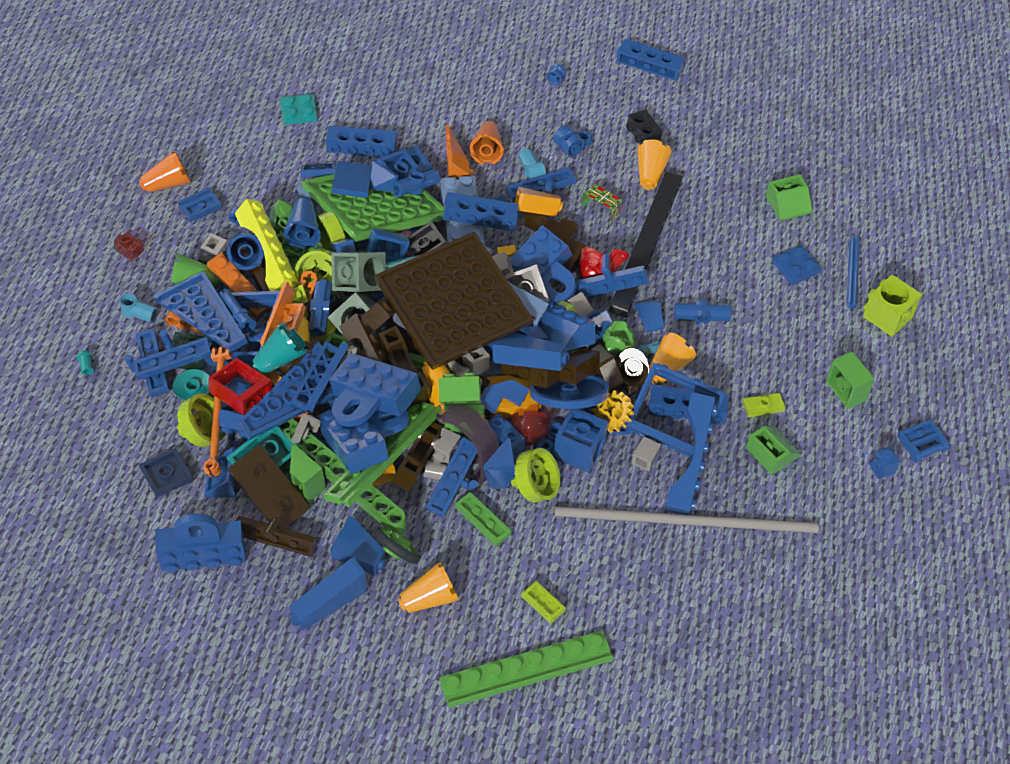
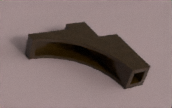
[523,212,586,283]
[502,348,600,388]

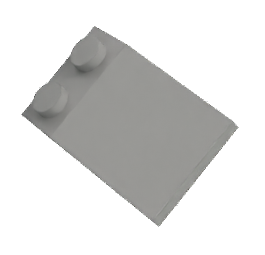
[504,265,549,302]

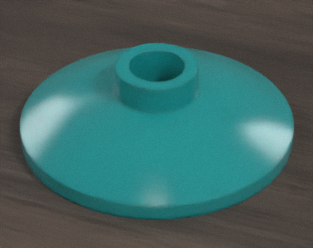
[173,369,210,401]

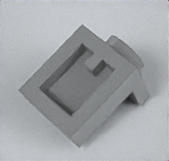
[291,414,321,445]

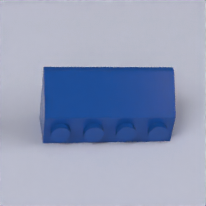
[526,301,595,351]

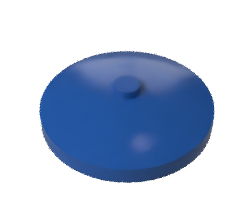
[530,374,609,409]

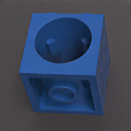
[554,409,609,473]

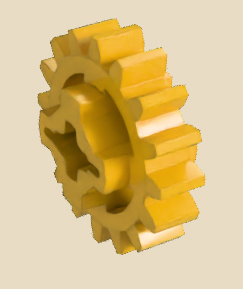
[592,390,634,433]

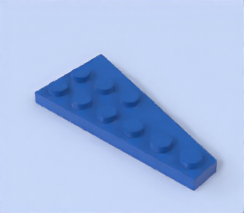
[153,271,248,352]
[238,342,336,440]

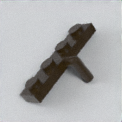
[235,515,316,557]

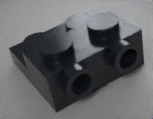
[407,221,447,257]

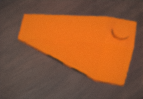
[445,125,473,180]

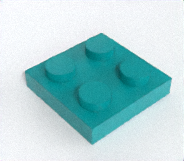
[279,94,317,125]

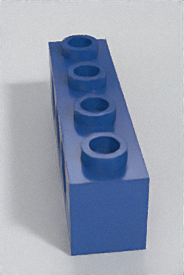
[616,39,685,81]
[326,126,397,157]
[443,192,518,232]
[648,385,729,425]

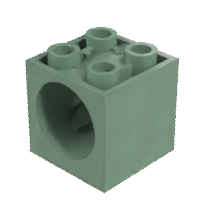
[332,252,385,292]
[328,291,390,346]

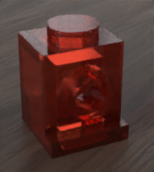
[114,232,144,262]

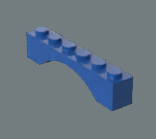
[665,392,718,515]

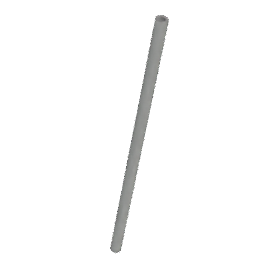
[555,506,819,533]

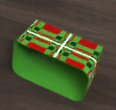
[581,184,622,222]

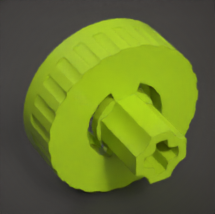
[316,211,351,252]
[295,249,337,295]
[177,394,226,447]
[511,448,560,502]

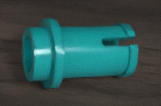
[76,350,94,375]

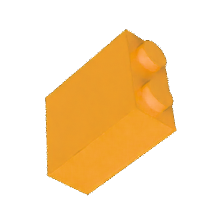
[487,375,541,419]

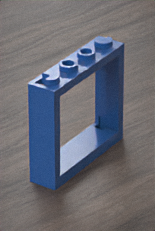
[204,291,280,366]
[624,362,726,459]

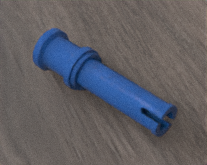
[220,289,256,334]

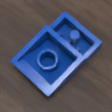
[365,228,410,263]

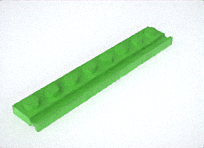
[324,402,442,507]
[439,630,613,708]

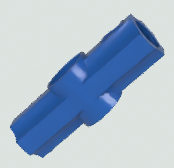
[391,169,441,198]
[309,280,332,336]
[674,300,731,324]

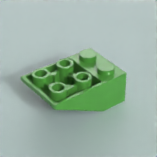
[269,199,305,257]

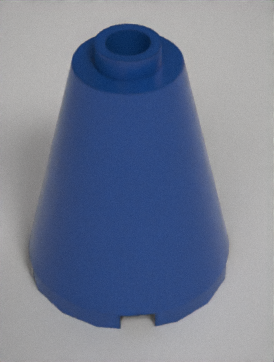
[284,198,321,249]
[227,233,264,270]

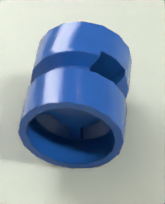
[553,125,585,157]

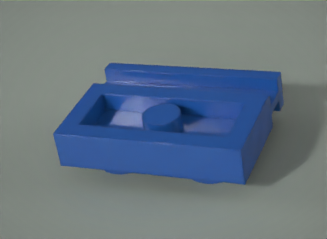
[177,188,222,222]

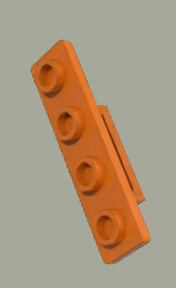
[260,282,306,346]

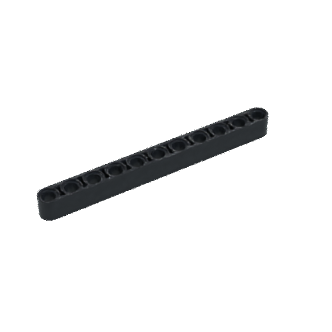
[609,171,683,318]

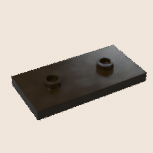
[227,444,311,528]

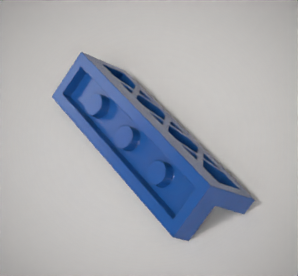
[290,341,349,414]

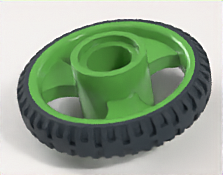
[373,527,421,564]

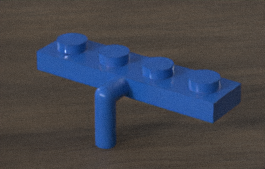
[505,167,576,203]
[576,254,649,298]
[124,328,170,397]
[132,330,211,380]
[425,437,480,518]

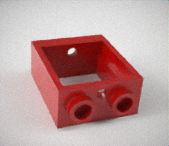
[208,358,272,415]

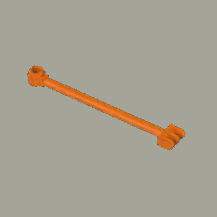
[204,347,233,478]

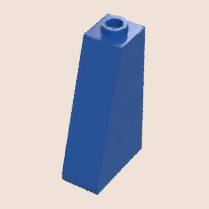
[493,332,569,371]
[289,557,367,631]

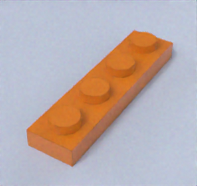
[206,252,270,318]

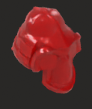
[578,247,629,279]

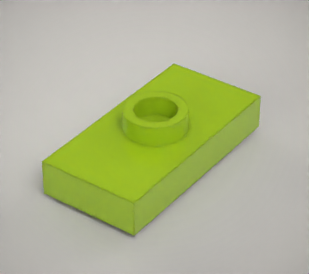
[742,393,785,418]
[521,580,566,624]

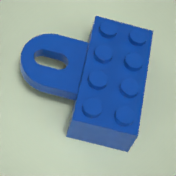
[510,225,576,304]
[329,353,421,427]
[317,405,409,474]
[155,514,246,573]

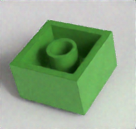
[826,352,875,409]
[438,373,482,406]

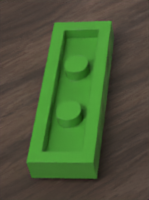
[455,492,511,547]

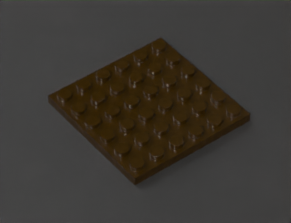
[374,231,533,370]

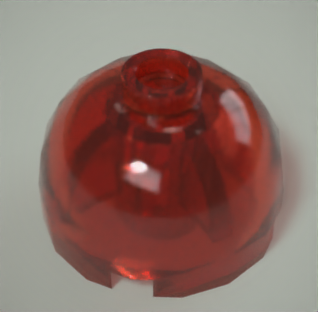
[512,411,551,445]

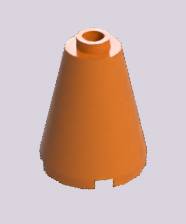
[469,121,504,164]
[139,151,191,193]

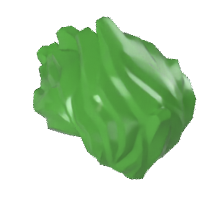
[602,320,636,354]

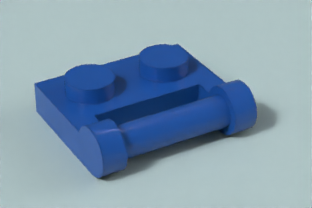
[897,419,950,463]

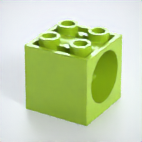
[863,274,923,337]

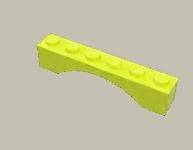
[235,198,299,291]

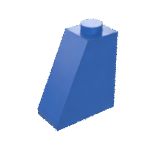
[331,516,387,576]

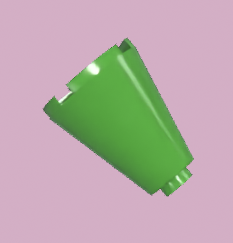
[170,253,221,288]

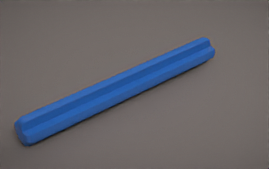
[846,236,860,309]

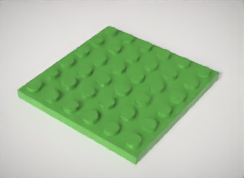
[302,174,444,241]

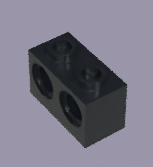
[626,109,662,145]

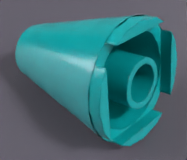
[253,322,308,374]

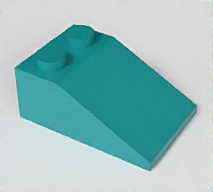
[226,426,294,468]

